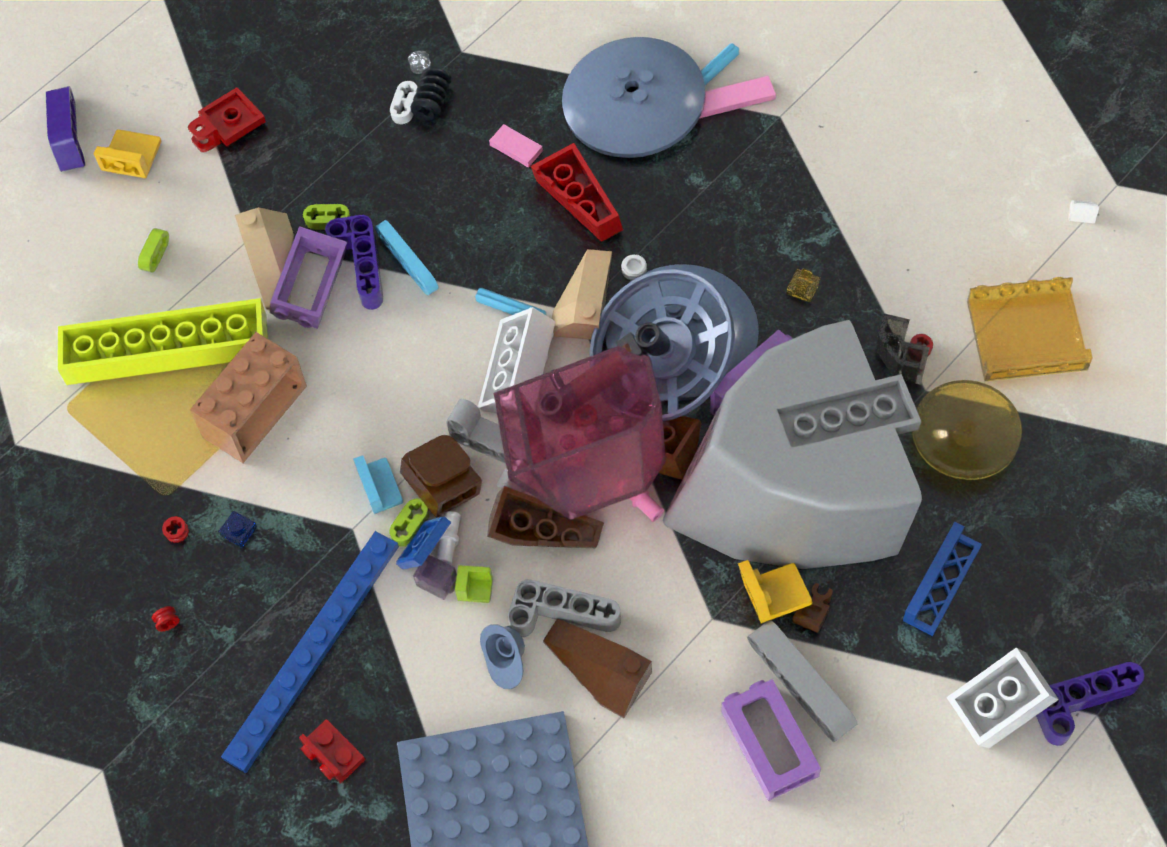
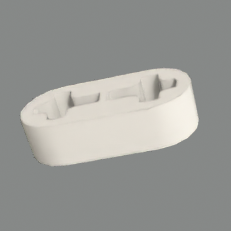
[390,81,417,124]

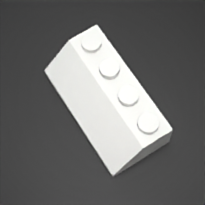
[478,307,556,416]

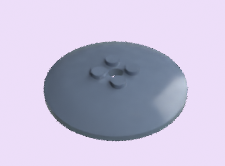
[562,37,706,158]
[605,264,759,401]

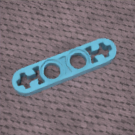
[375,220,439,296]

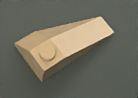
[235,207,294,310]
[552,249,612,340]

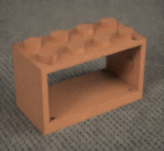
[190,332,307,463]

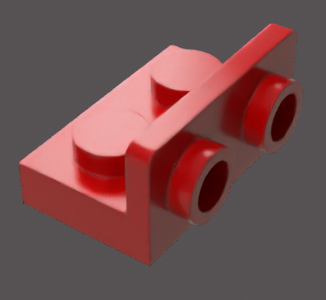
[299,719,365,784]

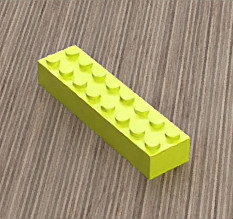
[58,298,268,385]

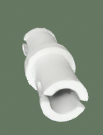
[435,511,461,567]

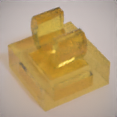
[787,268,820,302]

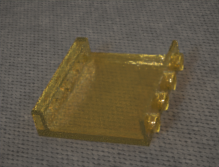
[967,277,1093,382]

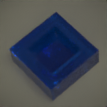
[218,511,257,548]

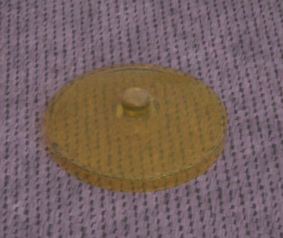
[913,380,1022,480]

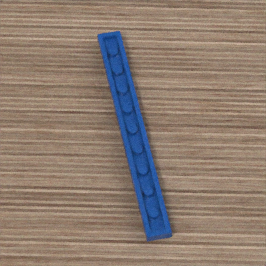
[221,531,399,773]

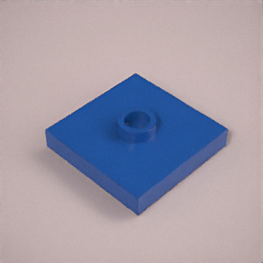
[396,516,451,570]

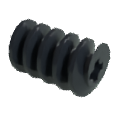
[410,68,452,121]

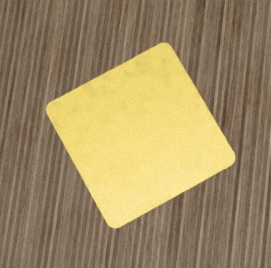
[67,362,230,495]

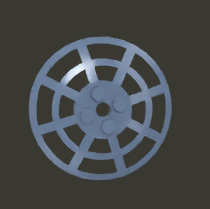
[589,269,735,422]

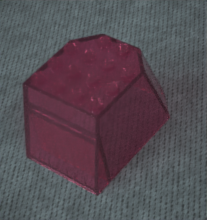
[493,346,666,520]

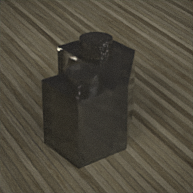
[875,313,930,385]

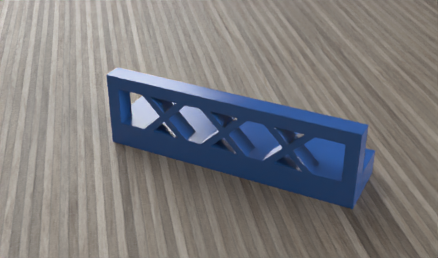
[903,522,982,636]

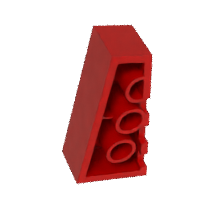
[531,143,623,242]

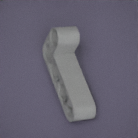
[446,399,552,476]
[508,579,621,637]

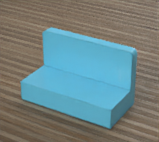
[353,455,403,514]

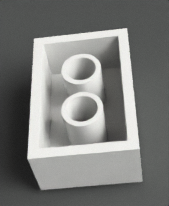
[947,648,1059,749]

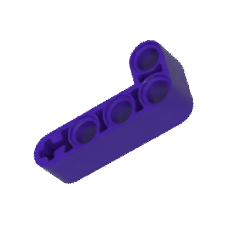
[46,86,85,172]
[325,215,383,310]
[1036,662,1144,746]

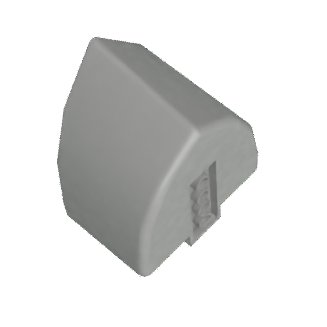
[663,320,922,569]

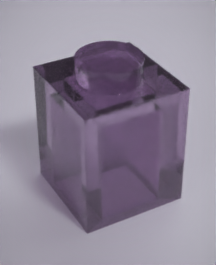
[413,555,457,600]

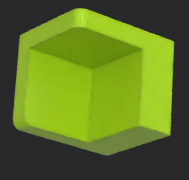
[455,565,493,603]

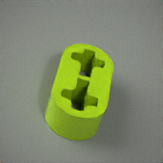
[303,204,350,230]
[138,228,169,272]
[389,498,429,547]

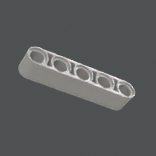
[747,620,858,742]

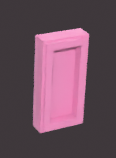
[489,124,543,168]

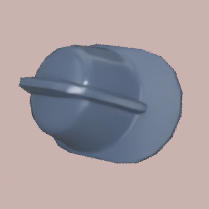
[480,624,525,689]

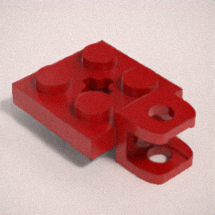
[188,87,266,152]

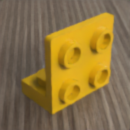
[93,129,161,178]
[738,560,812,623]

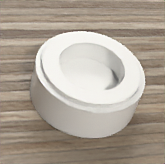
[621,255,647,280]

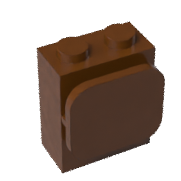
[400,435,482,518]

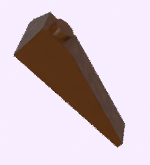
[586,416,701,480]
[487,486,604,548]
[543,618,652,718]

